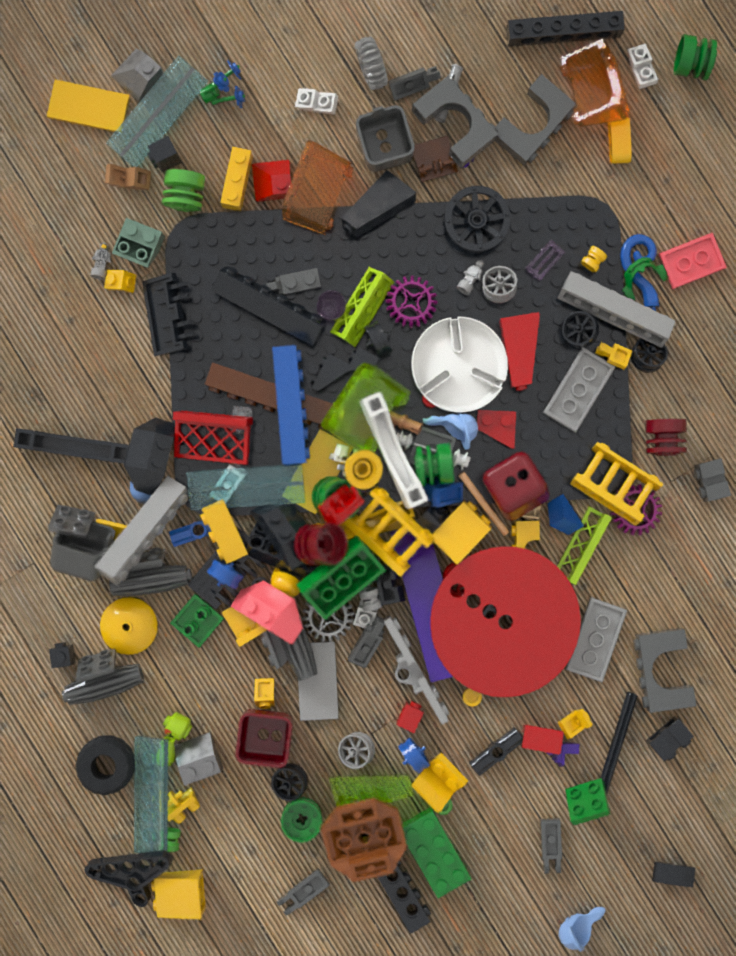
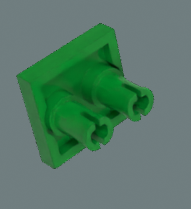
[170,593,224,648]
[565,778,610,826]

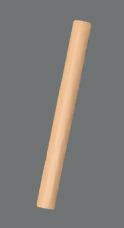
[458,472,509,536]

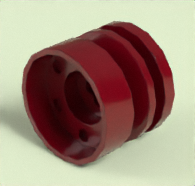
[645,419,687,456]
[294,523,348,565]

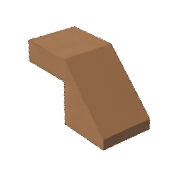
[105,164,151,190]

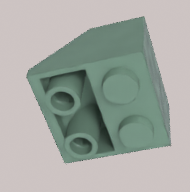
[112,218,165,268]

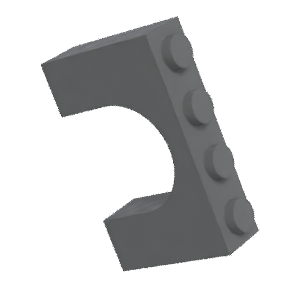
[495,74,576,166]
[411,76,498,168]
[633,628,696,713]

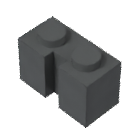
[693,459,731,502]

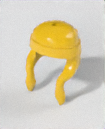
[271,568,302,598]

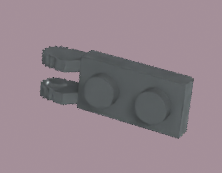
[540,818,562,874]
[276,868,330,916]

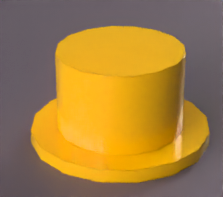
[344,450,383,489]

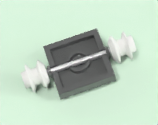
[396,426,470,470]

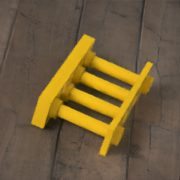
[570,442,663,526]
[344,487,435,577]

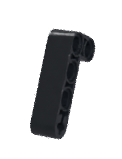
[247,523,318,579]

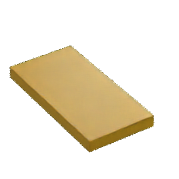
[47,80,130,134]
[282,429,353,515]

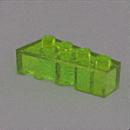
[329,774,414,807]

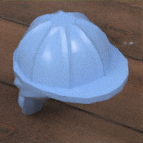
[422,413,478,450]
[559,907,606,952]

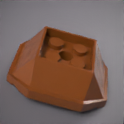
[321,798,407,882]

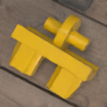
[164,787,200,824]

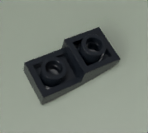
[652,862,695,887]

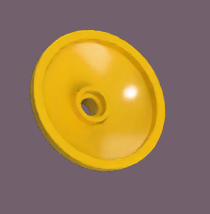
[100,597,158,655]

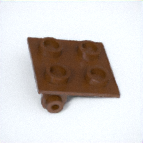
[414,136,458,182]

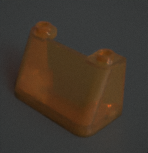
[560,38,631,127]
[282,140,354,235]

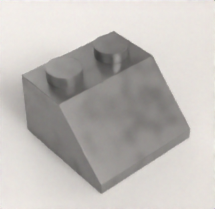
[175,732,223,786]

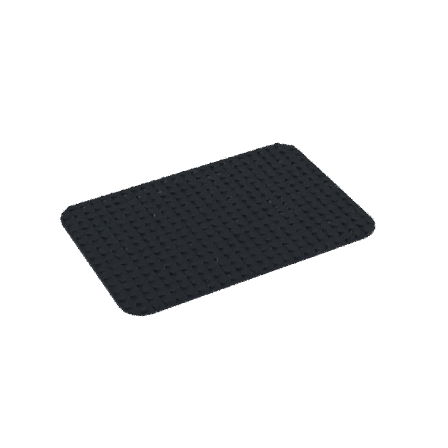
[165,195,632,516]

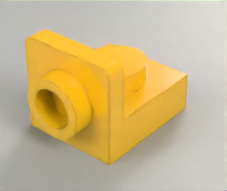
[254,678,275,709]

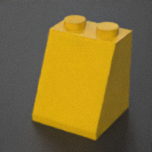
[432,500,492,564]
[151,869,206,919]

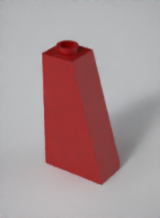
[499,312,540,391]

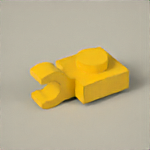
[595,342,632,370]

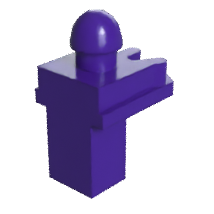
[546,742,579,767]

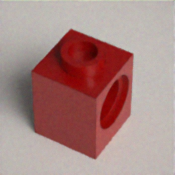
[396,701,424,733]

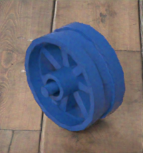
[207,559,244,589]
[398,737,431,774]

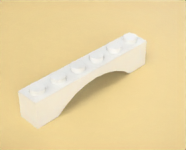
[359,392,428,509]

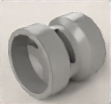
[359,587,382,611]

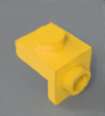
[104,270,136,293]
[557,709,593,739]

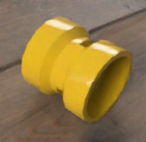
[581,246,607,273]

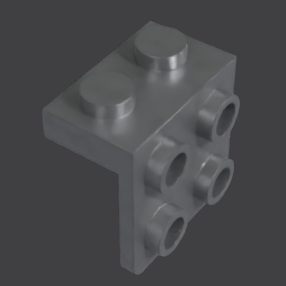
[48,505,96,538]

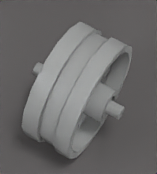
[482,266,517,303]
[338,732,375,769]

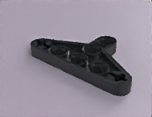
[84,850,173,907]

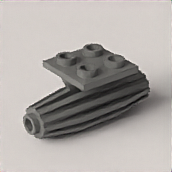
[109,547,192,597]
[261,619,318,681]
[62,649,144,705]

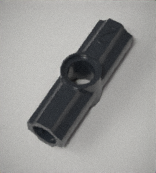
[469,727,523,776]

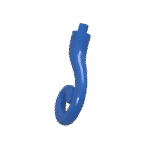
[620,234,659,311]

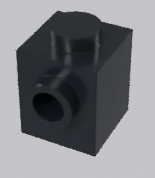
[49,642,76,668]

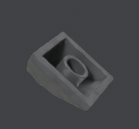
[111,48,165,102]

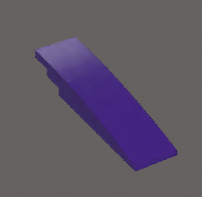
[390,530,453,683]

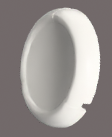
[411,317,508,413]

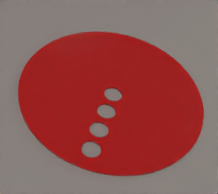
[430,546,581,697]

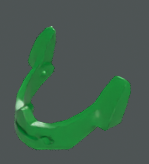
[622,257,668,300]

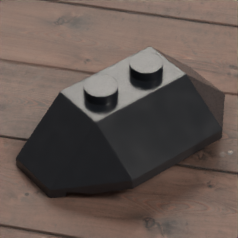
[124,417,174,495]
[250,503,307,572]

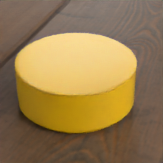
[462,688,482,707]

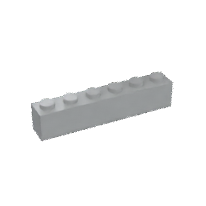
[558,271,676,348]
[95,476,189,585]

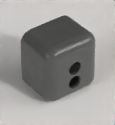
[356,105,415,172]
[50,522,115,582]

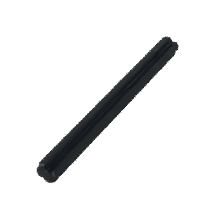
[601,692,638,795]

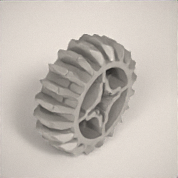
[355,36,388,90]
[302,602,354,642]

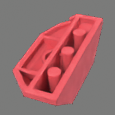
[231,581,303,645]

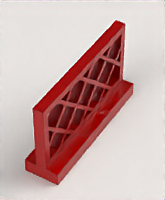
[173,410,253,465]

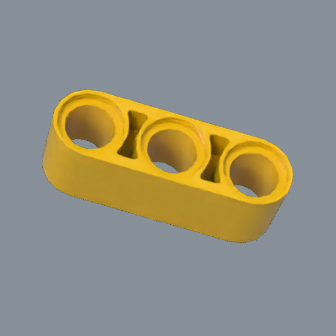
[608,108,632,164]

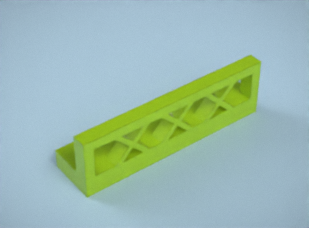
[330,267,394,347]
[557,506,612,585]

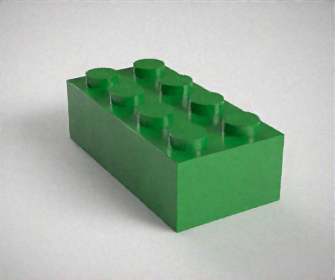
[296,535,386,620]
[402,807,471,899]

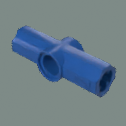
[169,520,211,547]

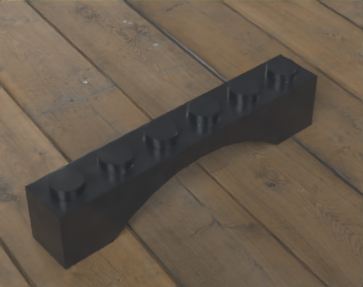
[13,428,129,464]

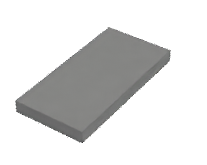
[543,347,615,433]
[565,597,627,682]
[298,641,339,721]

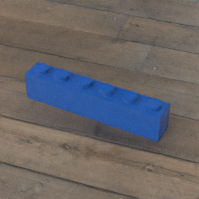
[272,345,310,465]

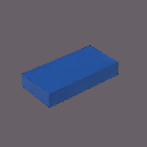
[432,482,463,508]

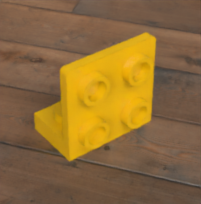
[222,607,268,647]
[411,753,468,813]

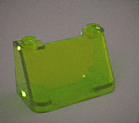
[321,362,411,453]

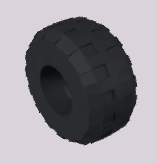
[76,735,136,795]

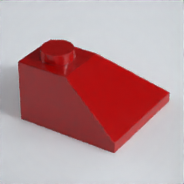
[252,160,293,202]

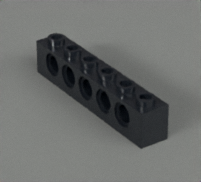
[506,11,625,47]
[359,833,431,934]

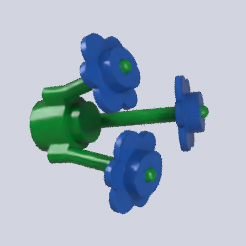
[200,60,245,108]

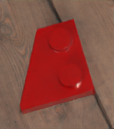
[477,410,516,449]

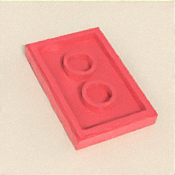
[658,232,727,290]

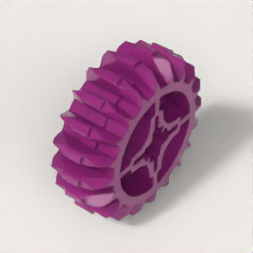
[386,276,438,328]
[610,484,662,535]

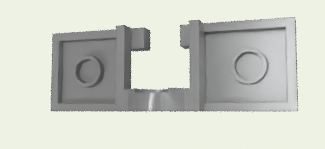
[384,615,450,725]

